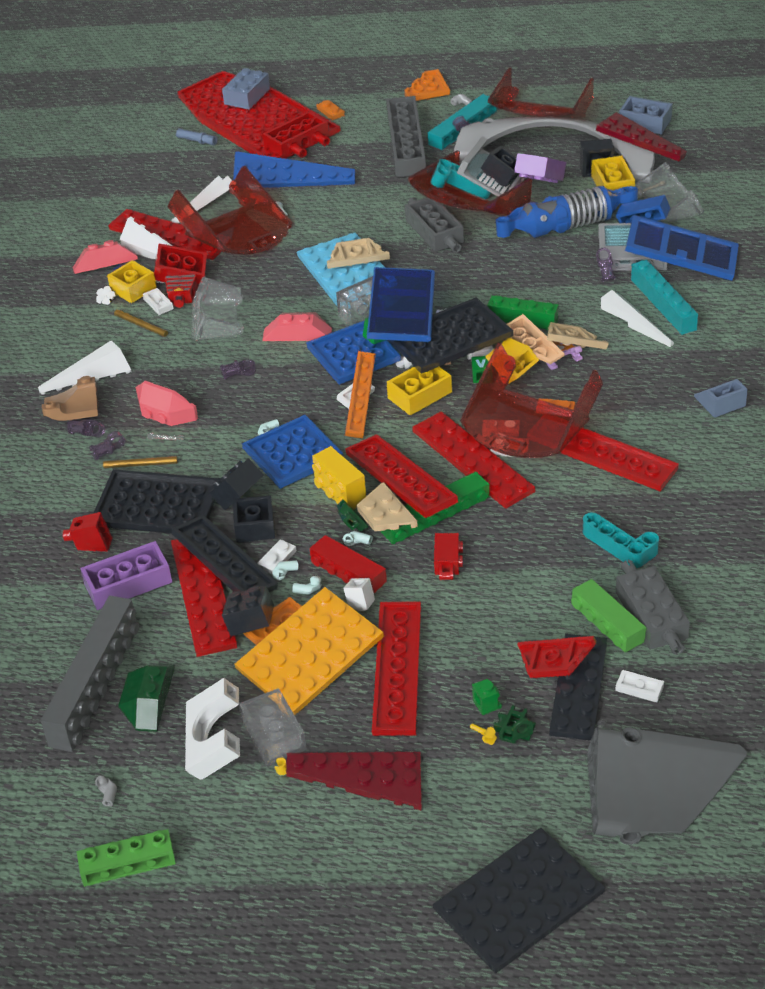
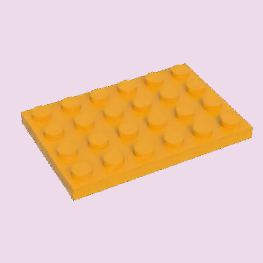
[235,587,384,716]

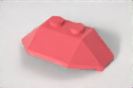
[73,240,138,274]
[263,312,332,341]
[135,381,198,426]

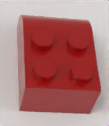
[154,243,207,285]

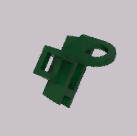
[337,499,368,532]
[493,705,536,744]

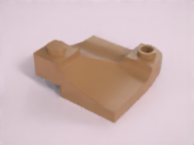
[42,376,99,421]

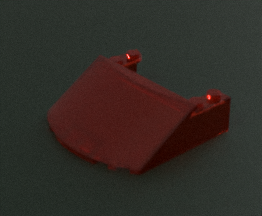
[488,68,594,118]
[408,150,532,216]
[167,166,292,255]
[460,343,603,458]

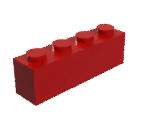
[309,535,387,593]

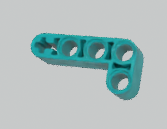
[431,159,494,199]
[582,512,659,568]

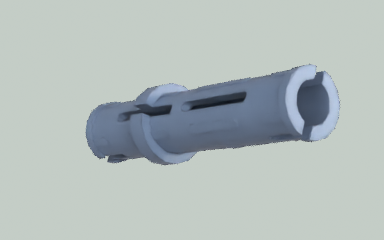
[176,128,218,146]

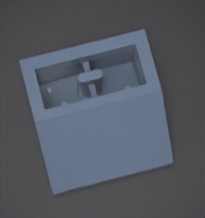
[694,379,747,418]

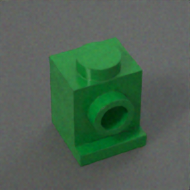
[472,678,502,715]

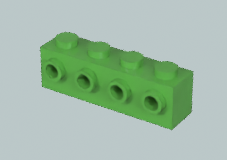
[571,579,646,652]
[77,829,176,887]

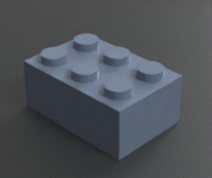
[222,68,270,109]
[619,96,672,134]

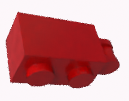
[434,533,463,580]

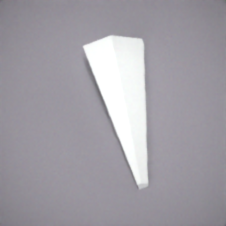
[170,176,236,224]
[120,217,172,259]
[601,290,674,347]
[38,341,131,395]

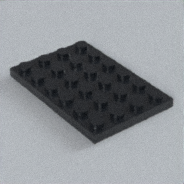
[387,297,514,374]
[94,469,220,533]
[433,827,605,974]

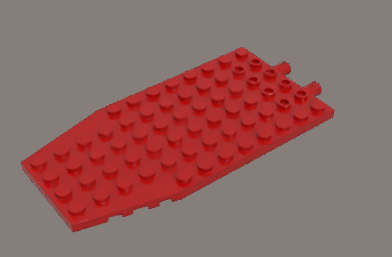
[177,71,340,159]

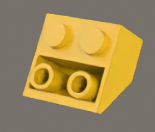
[485,338,539,385]

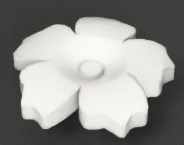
[96,286,116,305]
[396,356,413,369]

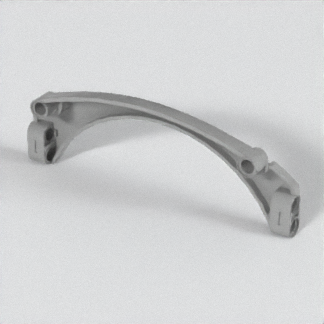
[453,116,655,183]

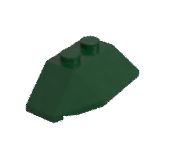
[118,664,175,732]

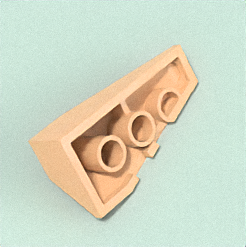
[507,314,565,364]

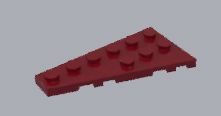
[596,112,687,161]
[286,752,421,810]

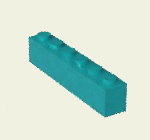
[428,94,497,150]
[631,260,698,335]

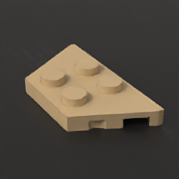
[327,238,390,269]
[547,322,609,349]
[357,482,418,531]

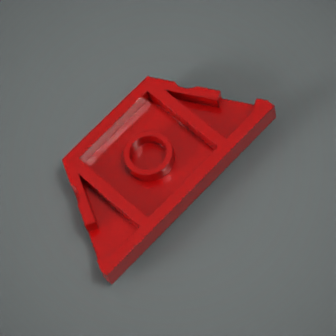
[517,636,597,678]

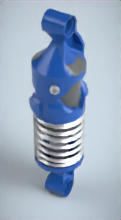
[495,185,638,238]

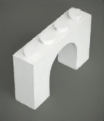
[185,678,240,780]

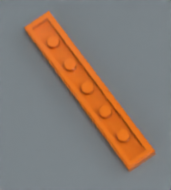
[345,351,376,438]

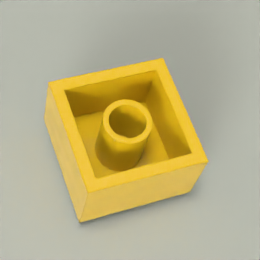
[107,260,156,303]

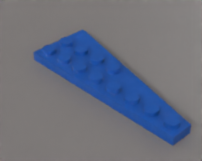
[233,152,355,189]

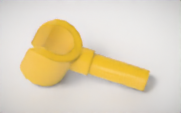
[470,723,497,745]
[274,758,287,775]

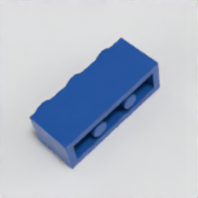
[616,195,671,223]

